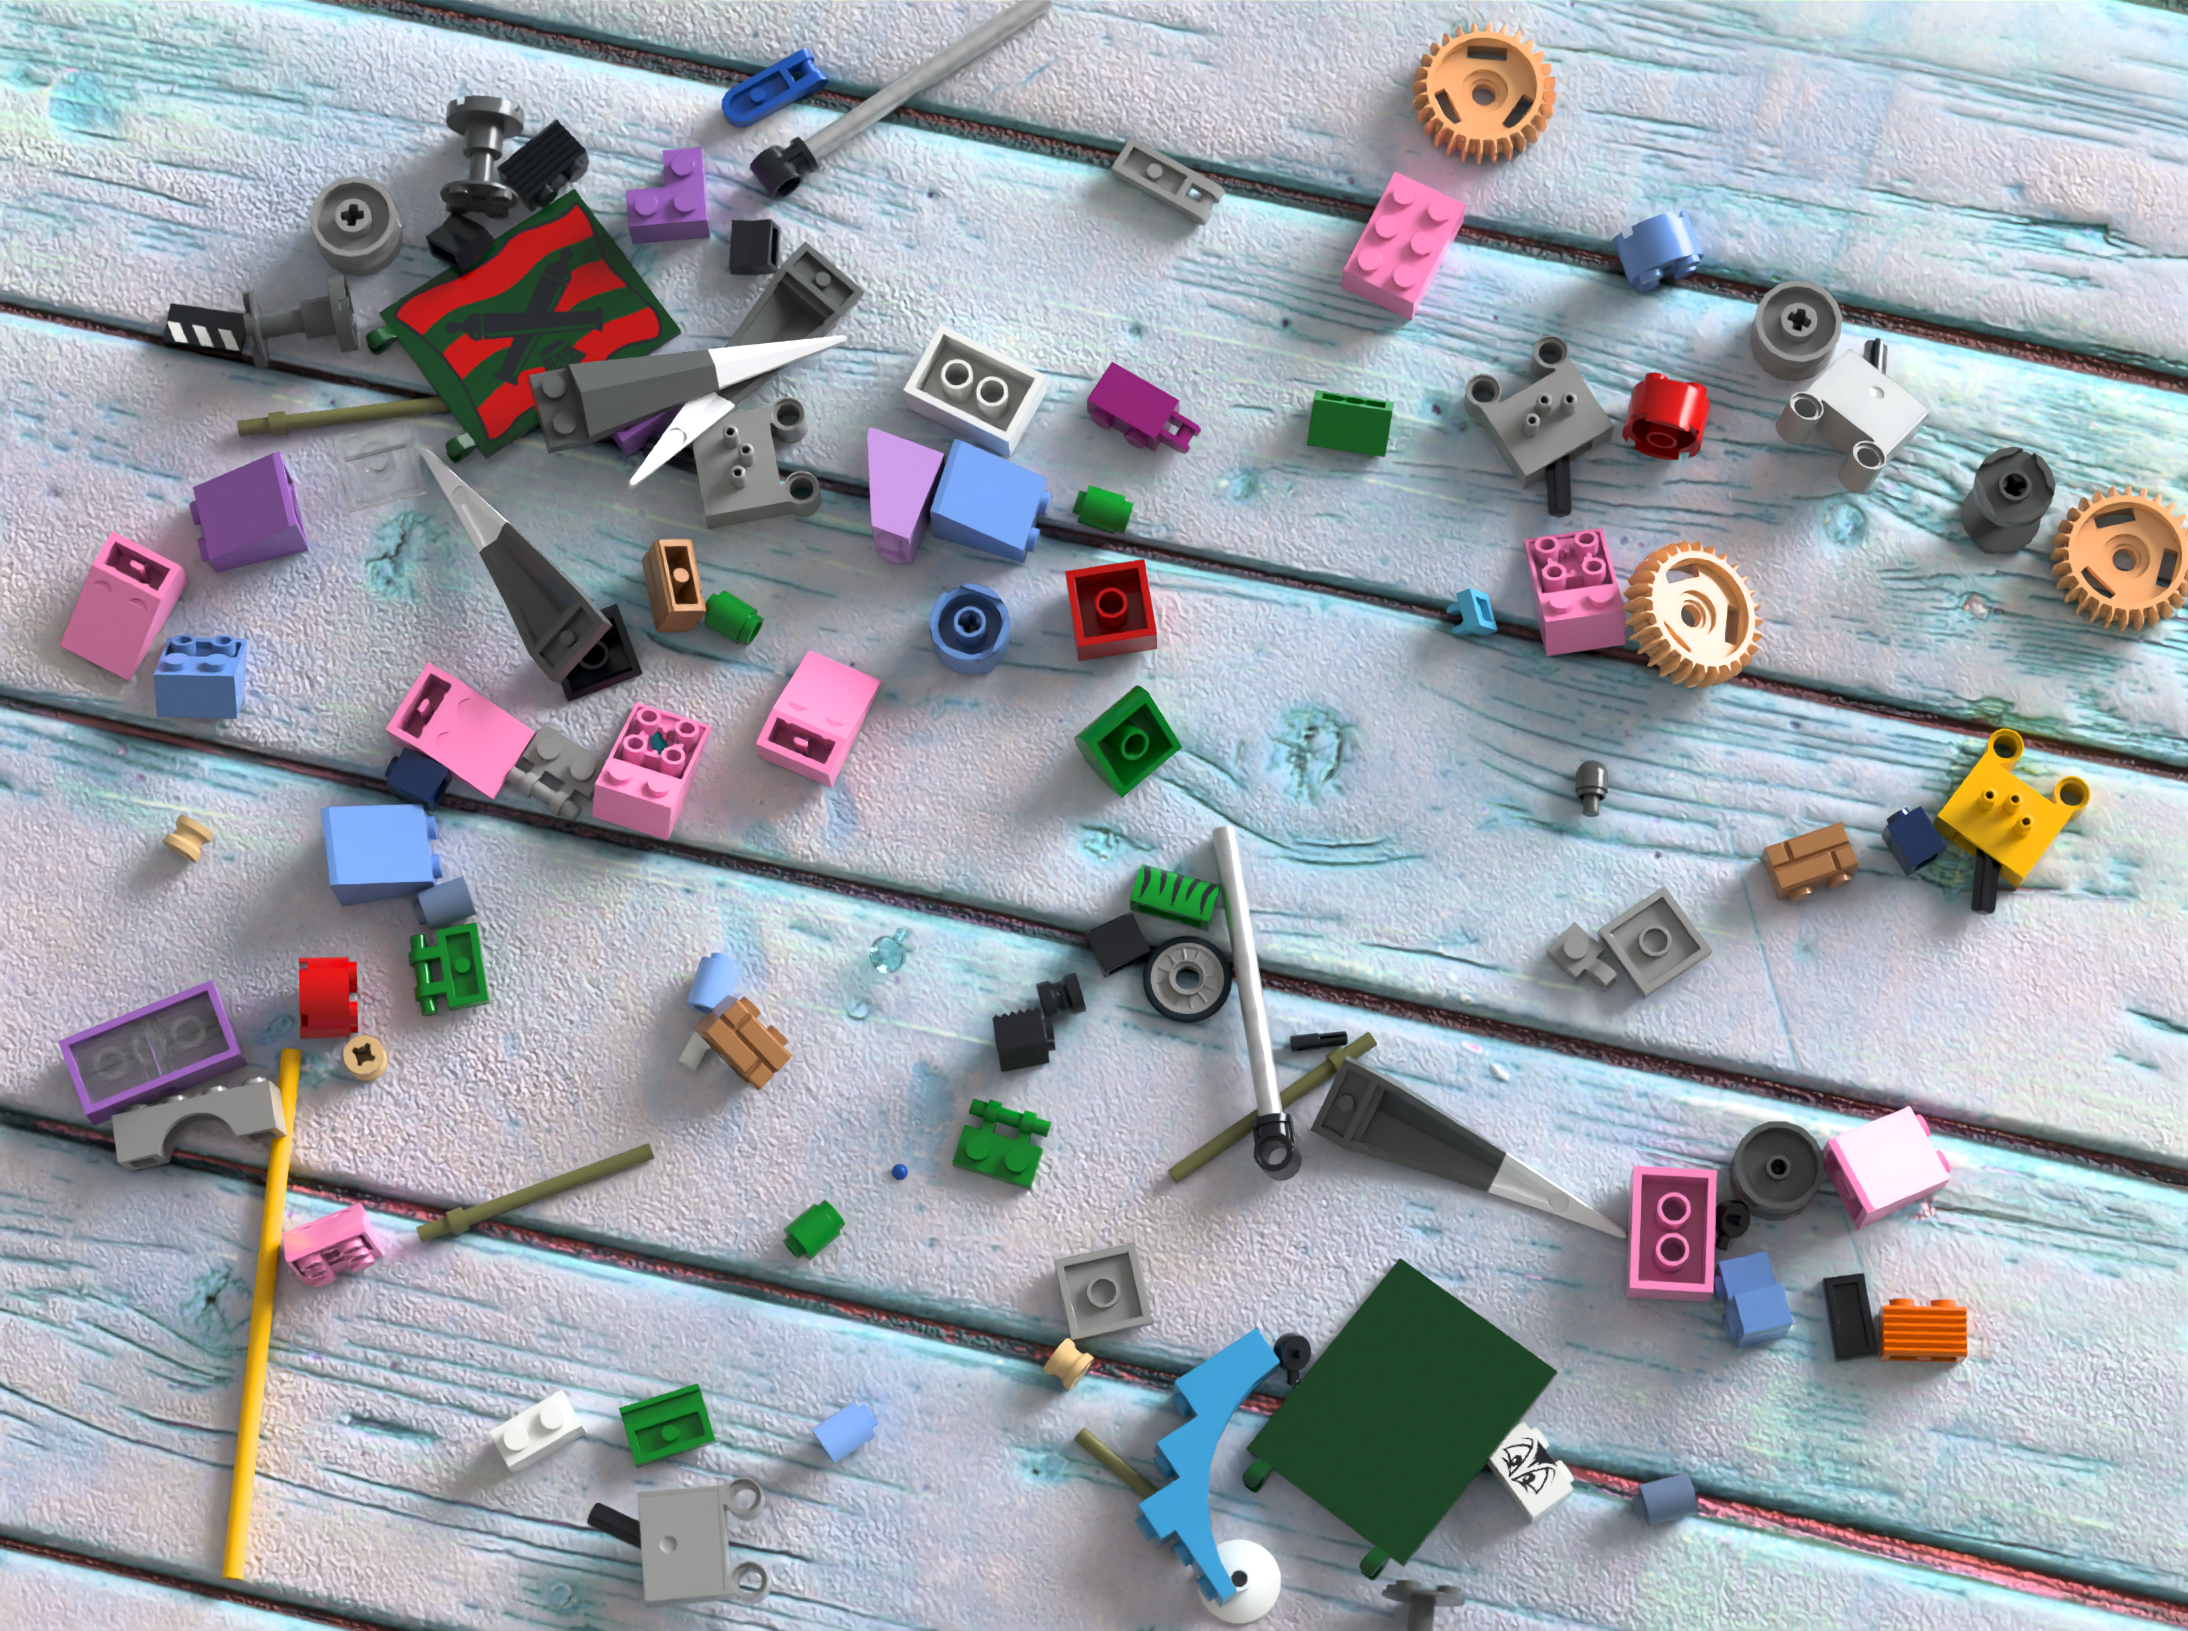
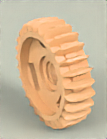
[1412,22,1556,165]
[2050,485,2188,632]
[1622,540,1763,689]

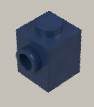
[385,747,452,813]
[1882,806,1947,876]

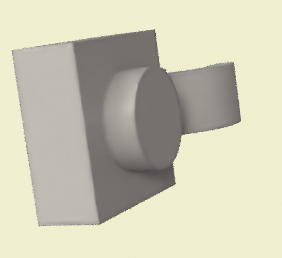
[1546,922,1617,992]

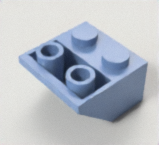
[154,634,247,719]

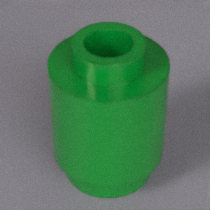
[1072,485,1134,534]
[704,590,764,646]
[783,1200,845,1260]

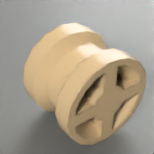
[163,814,214,863]
[343,1035,388,1082]
[1043,1338,1094,1391]

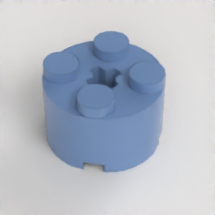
[1613,210,1703,293]
[929,583,1011,674]

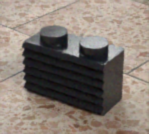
[497,119,590,212]
[992,1007,1056,1072]

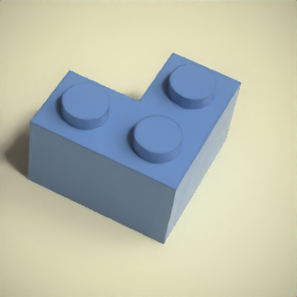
[1713,1250,1793,1349]

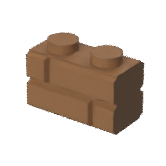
[642,539,706,633]
[1762,822,1858,902]
[695,995,792,1090]

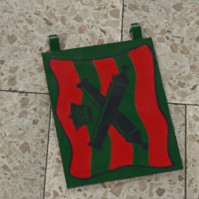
[366,189,681,463]

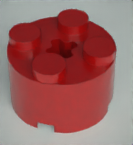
[1622,372,1710,460]
[299,957,358,1039]

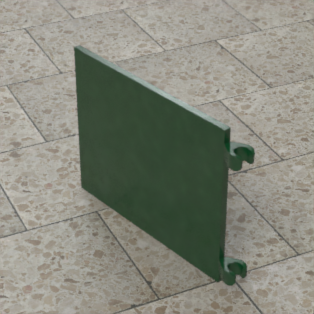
[1242,1258,1558,1581]

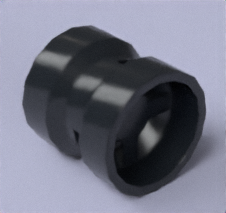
[1036,972,1086,1021]

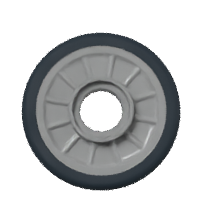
[1143,936,1232,1023]

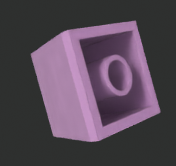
[867,427,945,564]

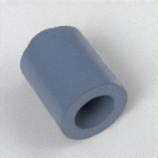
[412,876,476,930]
[1632,1473,1698,1526]

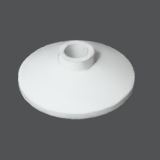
[1197,1540,1281,1624]

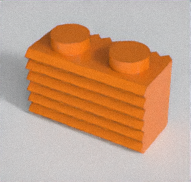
[1879,1298,1968,1363]

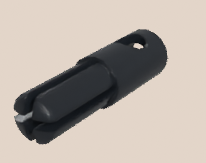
[1290,1031,1348,1052]

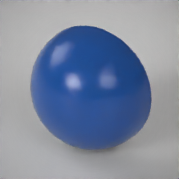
[892,1164,908,1180]

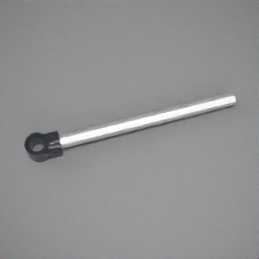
[749,0,1052,200]
[1212,826,1302,1181]

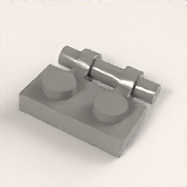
[507,723,606,821]

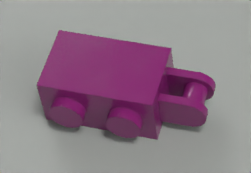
[1087,362,1201,454]

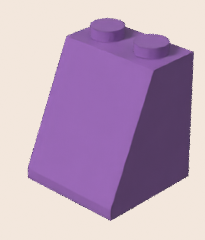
[189,452,309,573]

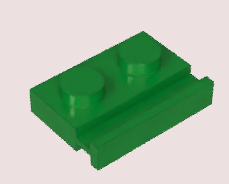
[619,1383,717,1468]

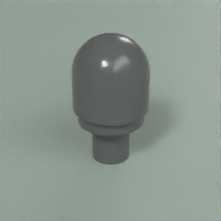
[1575,760,1608,817]

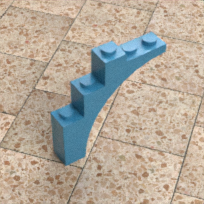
[1135,1328,1280,1608]

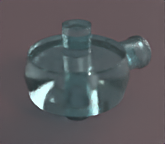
[869,928,908,973]

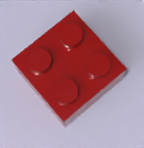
[1065,559,1157,661]

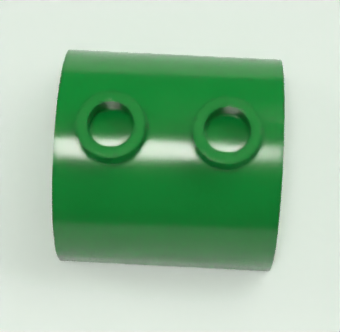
[1074,685,1182,798]

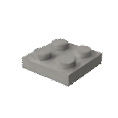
[1597,886,1712,999]
[1054,1242,1153,1342]

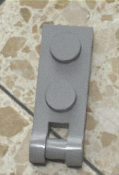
[1111,137,1225,226]

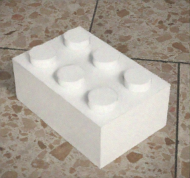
[903,324,1047,458]

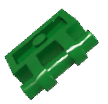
[408,923,491,1016]
[952,1098,1052,1190]

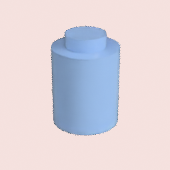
[686,952,740,1015]
[811,1402,878,1464]

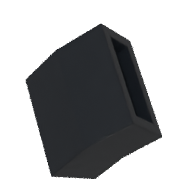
[426,211,496,272]
[729,219,781,275]
[1084,912,1150,978]

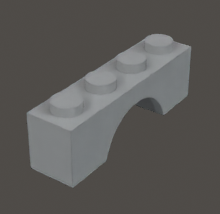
[111,1078,287,1171]

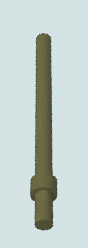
[237,396,449,436]
[1168,1032,1377,1184]
[416,1143,654,1243]

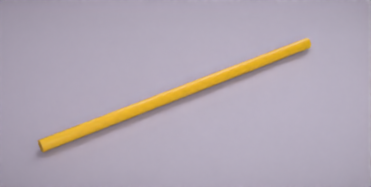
[221,1048,302,1580]

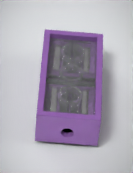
[58,980,248,1126]

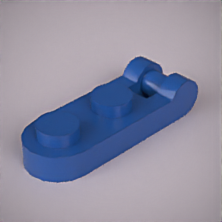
[722,48,829,128]

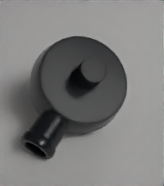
[1715,1200,1750,1251]
[1273,1333,1311,1385]

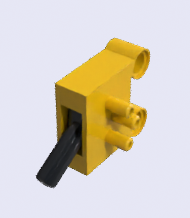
[1933,729,2090,915]

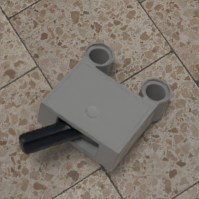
[587,1477,771,1607]

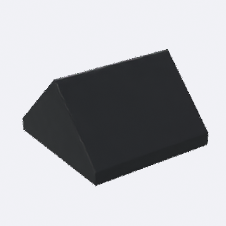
[561,604,643,702]

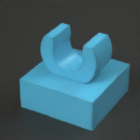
[1446,588,1498,636]

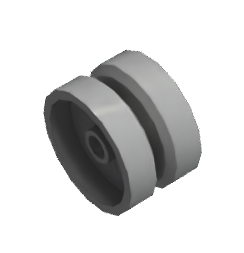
[310,176,403,277]
[1750,280,1842,381]

